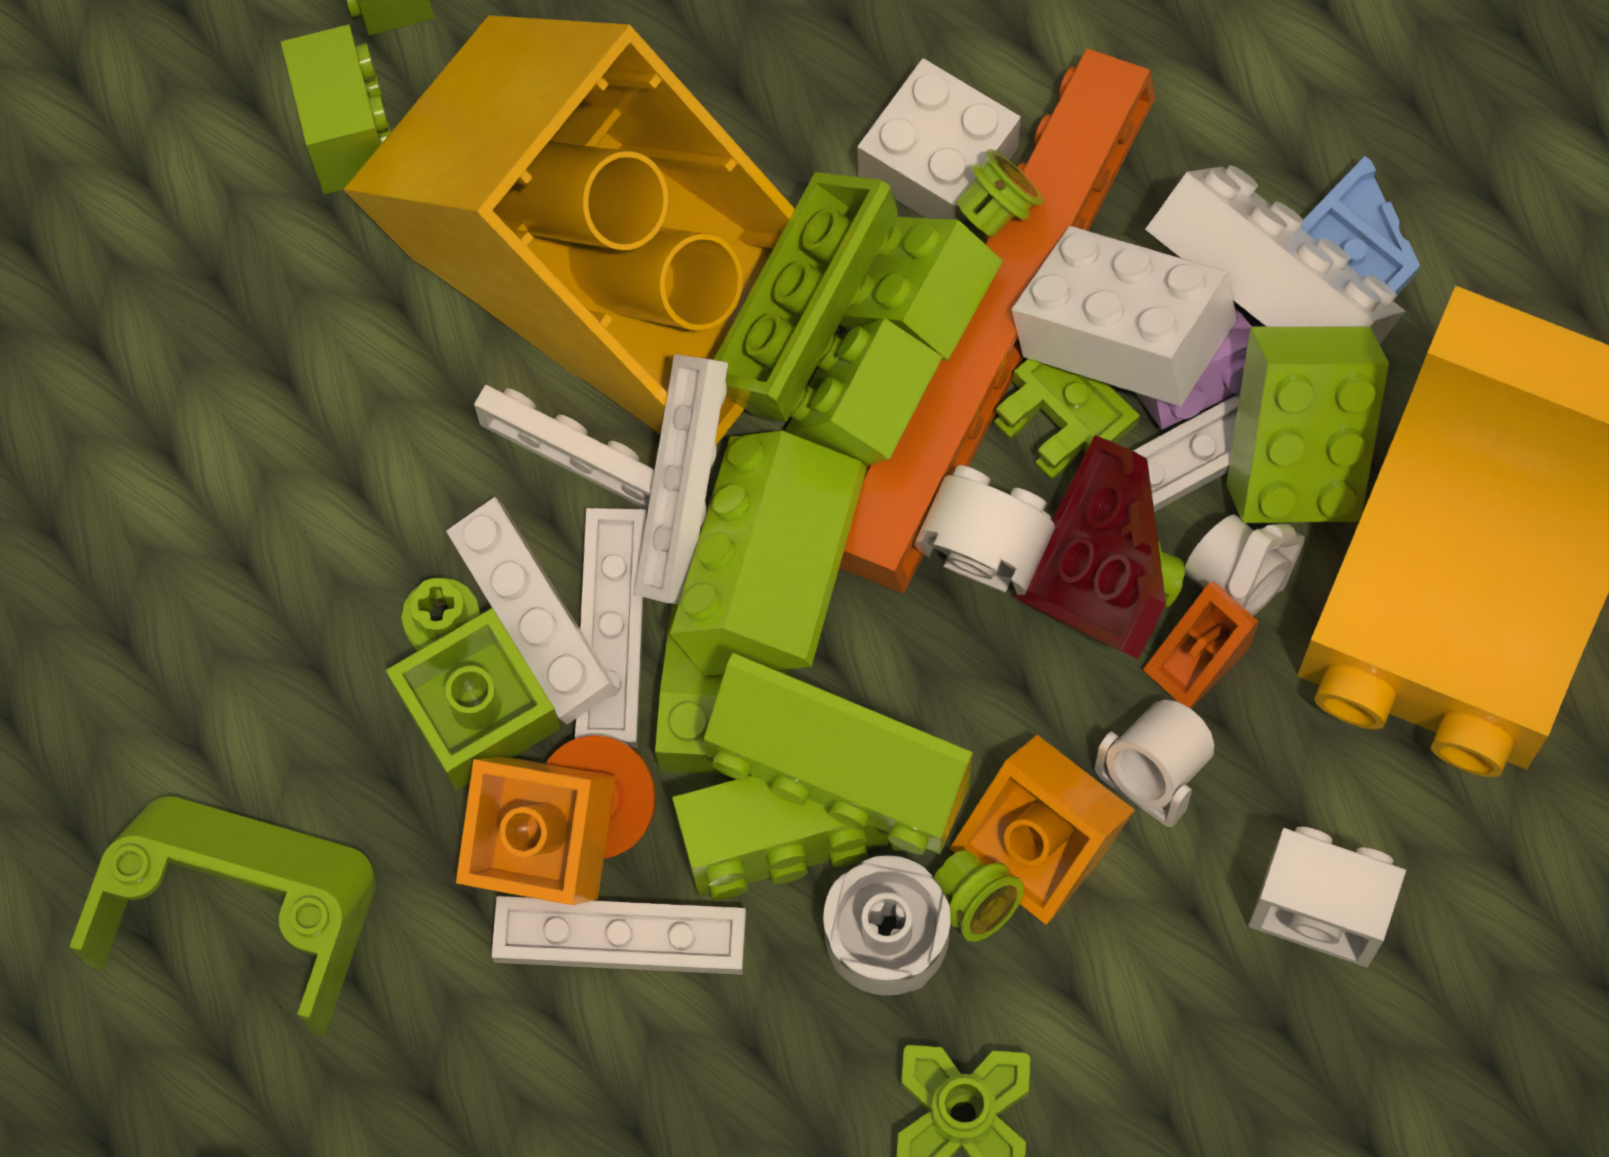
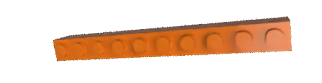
[839,48,1155,594]

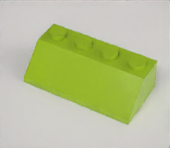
[714,172,898,423]
[670,430,867,676]
[704,653,973,855]

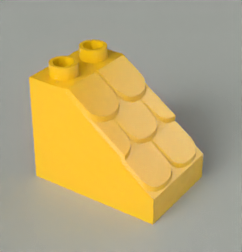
[343,15,795,445]

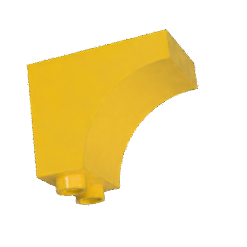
[1297,285,1609,777]

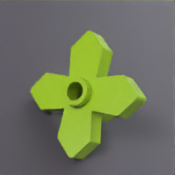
[897,1045,1030,1157]

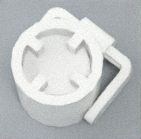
[1184,515,1305,616]
[1095,700,1215,827]

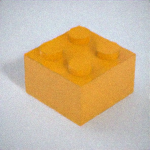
[456,756,616,905]

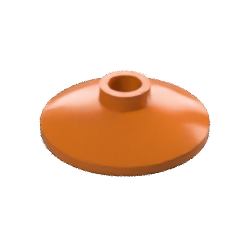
[546,735,656,859]

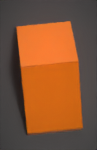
[1143,581,1259,709]

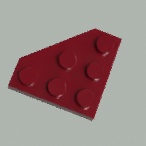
[1014,435,1166,659]

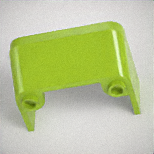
[69,796,376,1038]

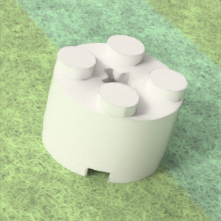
[914,465,1055,595]
[823,856,950,995]

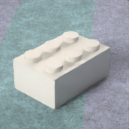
[1012,226,1237,407]

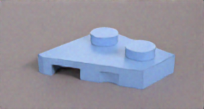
[1300,156,1420,297]

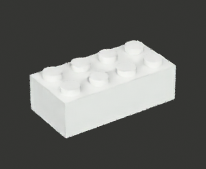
[1145,165,1405,345]

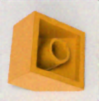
[949,735,1135,925]

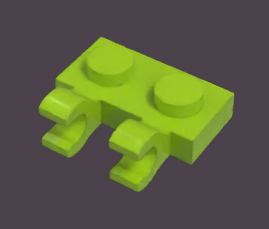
[993,359,1140,481]

